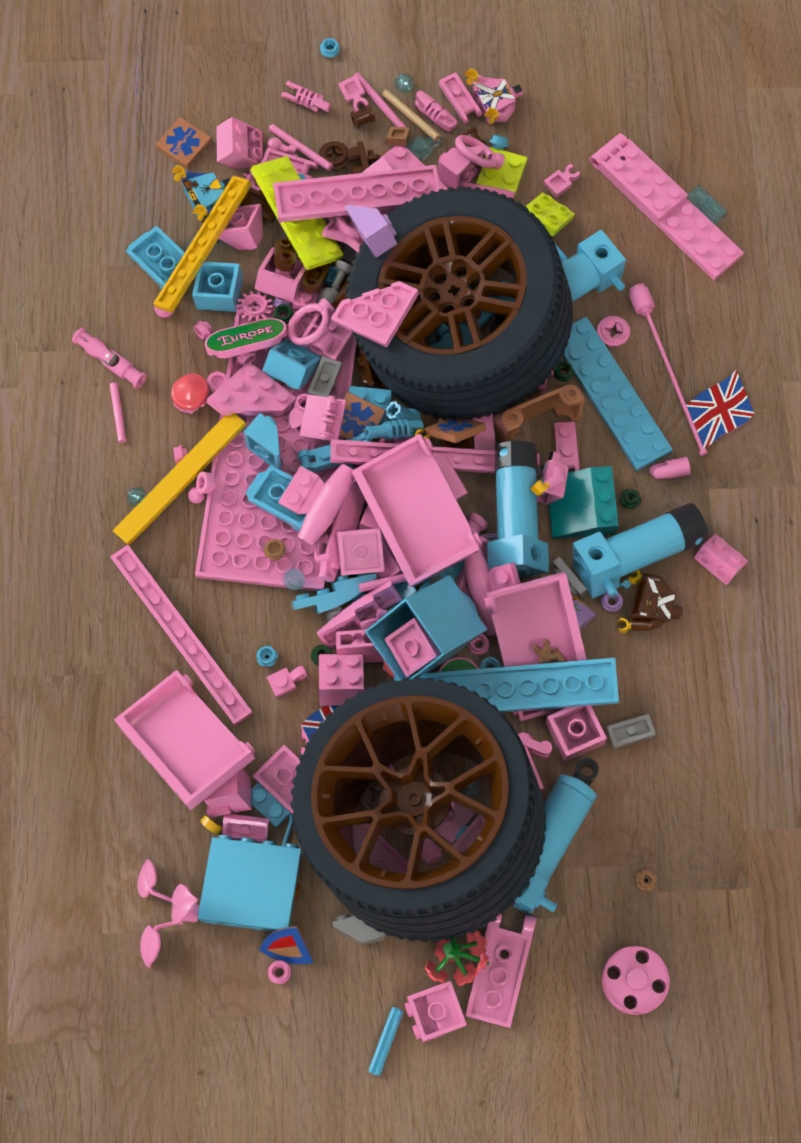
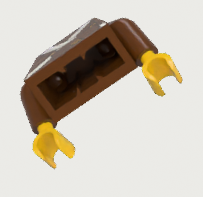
[617,570,683,634]

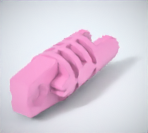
[281,80,332,113]
[414,91,458,132]

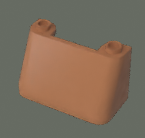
[493,384,585,443]

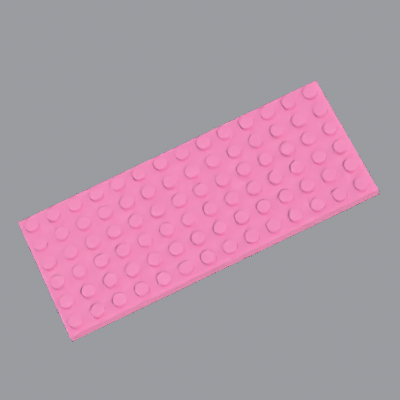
[195,306,357,591]

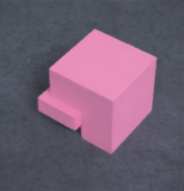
[204,769,251,818]

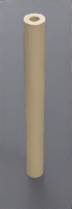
[382,89,441,141]

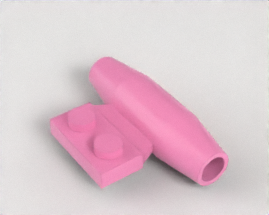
[278,464,355,547]
[464,551,521,636]

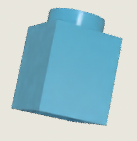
[365,575,488,681]

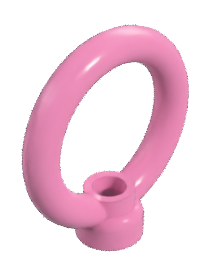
[455,135,504,170]
[287,298,335,346]

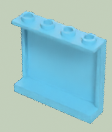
[197,835,304,932]

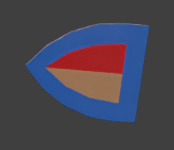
[259,925,315,964]

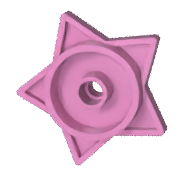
[322,215,364,252]

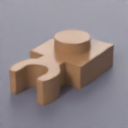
[534,638,568,664]

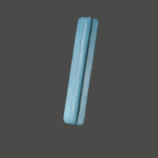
[369,1007,403,1076]

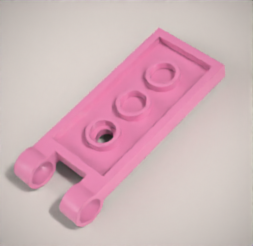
[465,914,537,1029]

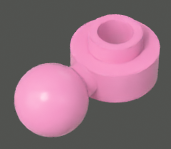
[188,472,216,504]

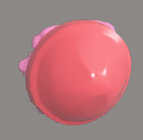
[171,373,209,414]

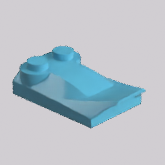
[126,226,185,290]
[245,465,306,531]

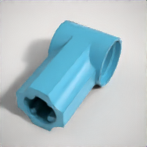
[385,401,421,421]

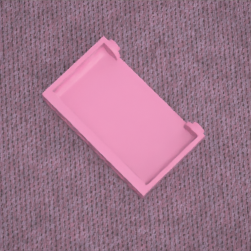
[351,434,483,587]
[484,572,587,721]
[114,670,256,810]

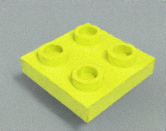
[525,192,575,236]

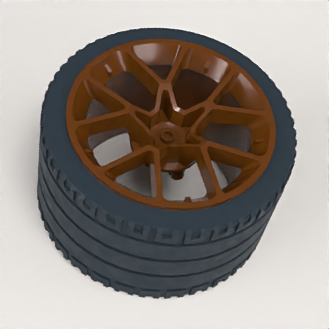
[291,677,546,942]

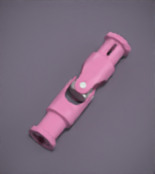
[72,327,147,389]

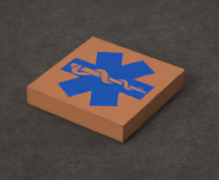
[155,117,212,169]
[340,391,385,439]
[425,418,486,443]

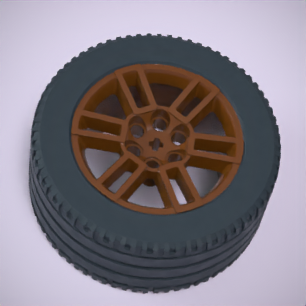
[346,187,573,420]

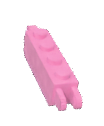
[314,478,365,582]

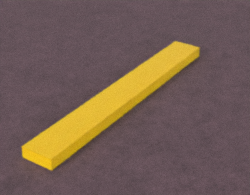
[153,176,252,313]
[113,413,247,546]

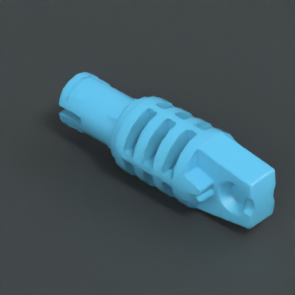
[364,419,424,440]

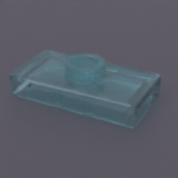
[687,185,727,225]

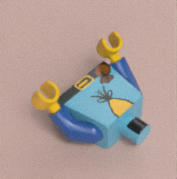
[172,165,230,221]

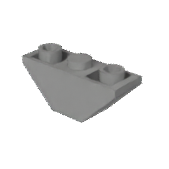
[332,914,386,946]

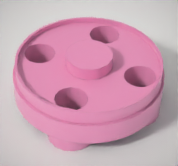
[601,946,670,1015]

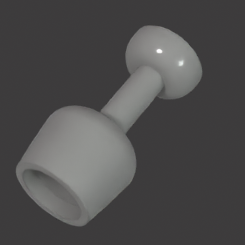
[317,260,352,312]

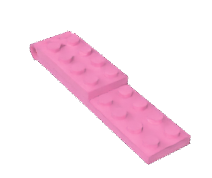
[589,133,744,280]

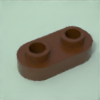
[273,238,296,272]
[301,264,329,294]

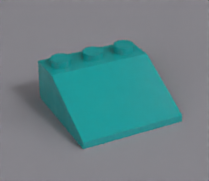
[549,466,619,539]

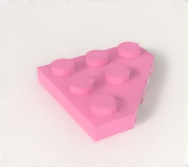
[331,281,419,347]
[207,361,296,416]

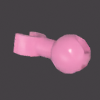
[267,137,298,156]

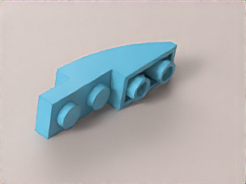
[291,573,377,613]

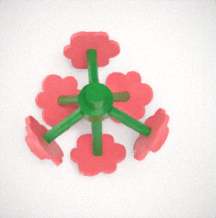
[425,931,490,986]

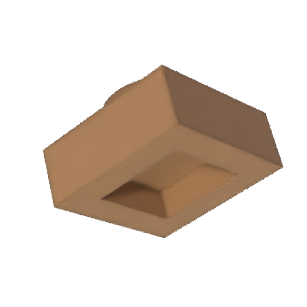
[386,127,410,146]

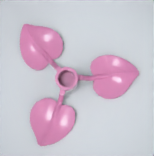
[137,859,199,968]

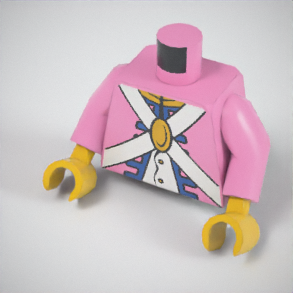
[464,68,523,126]
[530,452,568,505]

